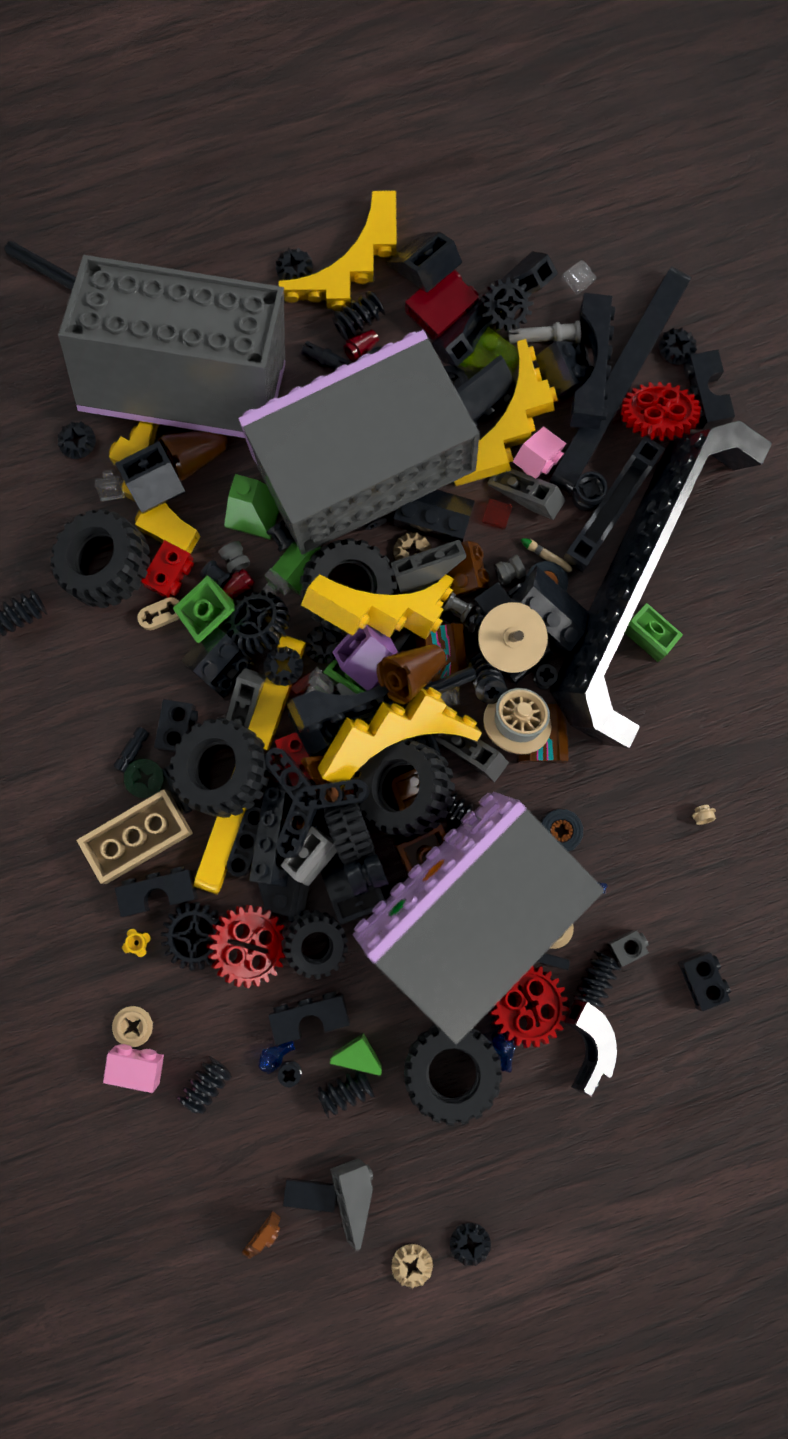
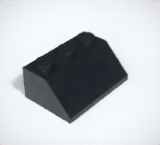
[456,355,516,428]
[393,490,475,543]
[508,566,589,652]

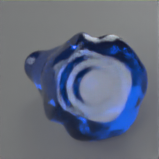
[491,1031,516,1073]
[258,1041,295,1074]

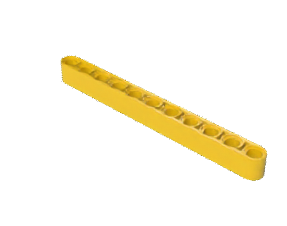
[194,636,306,895]

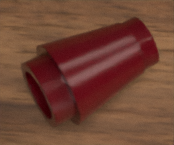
[343,329,379,362]
[222,568,255,599]

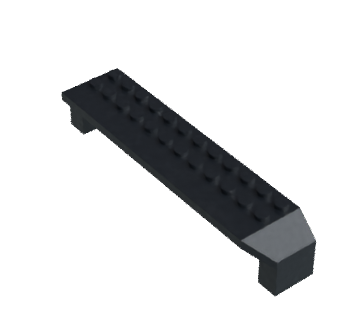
[550,420,772,748]

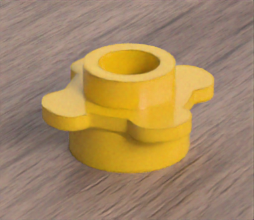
[122,929,151,957]

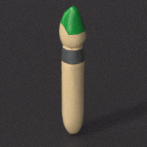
[521,538,572,572]

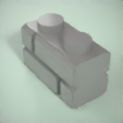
[281,826,337,886]

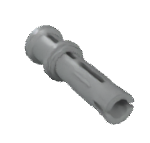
[508,321,581,344]

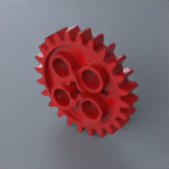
[621,382,701,441]
[207,905,286,988]
[488,966,569,1048]

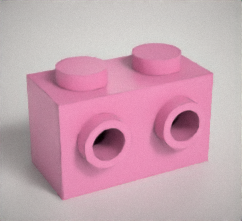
[513,427,566,479]
[103,1044,164,1093]

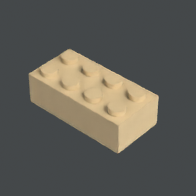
[76,789,193,884]

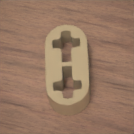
[137,597,179,630]

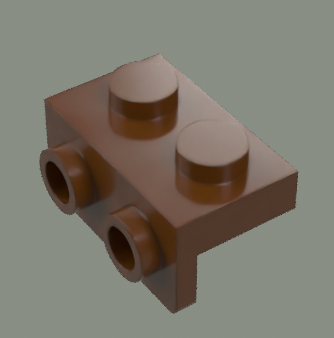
[448,541,489,596]

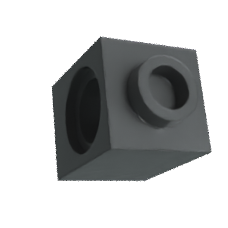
[607,930,649,967]

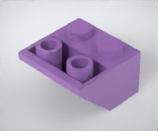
[333,625,398,691]

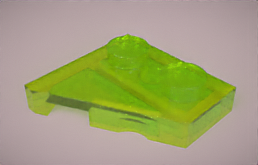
[461,327,519,374]

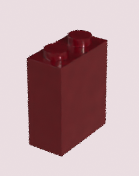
[405,270,479,341]

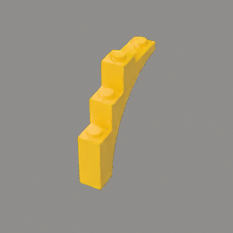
[279,191,397,311]
[454,339,558,486]
[109,421,200,554]
[301,574,454,639]
[317,687,482,788]

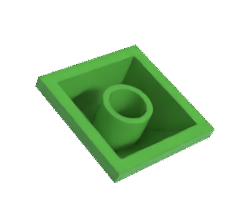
[224,474,279,540]

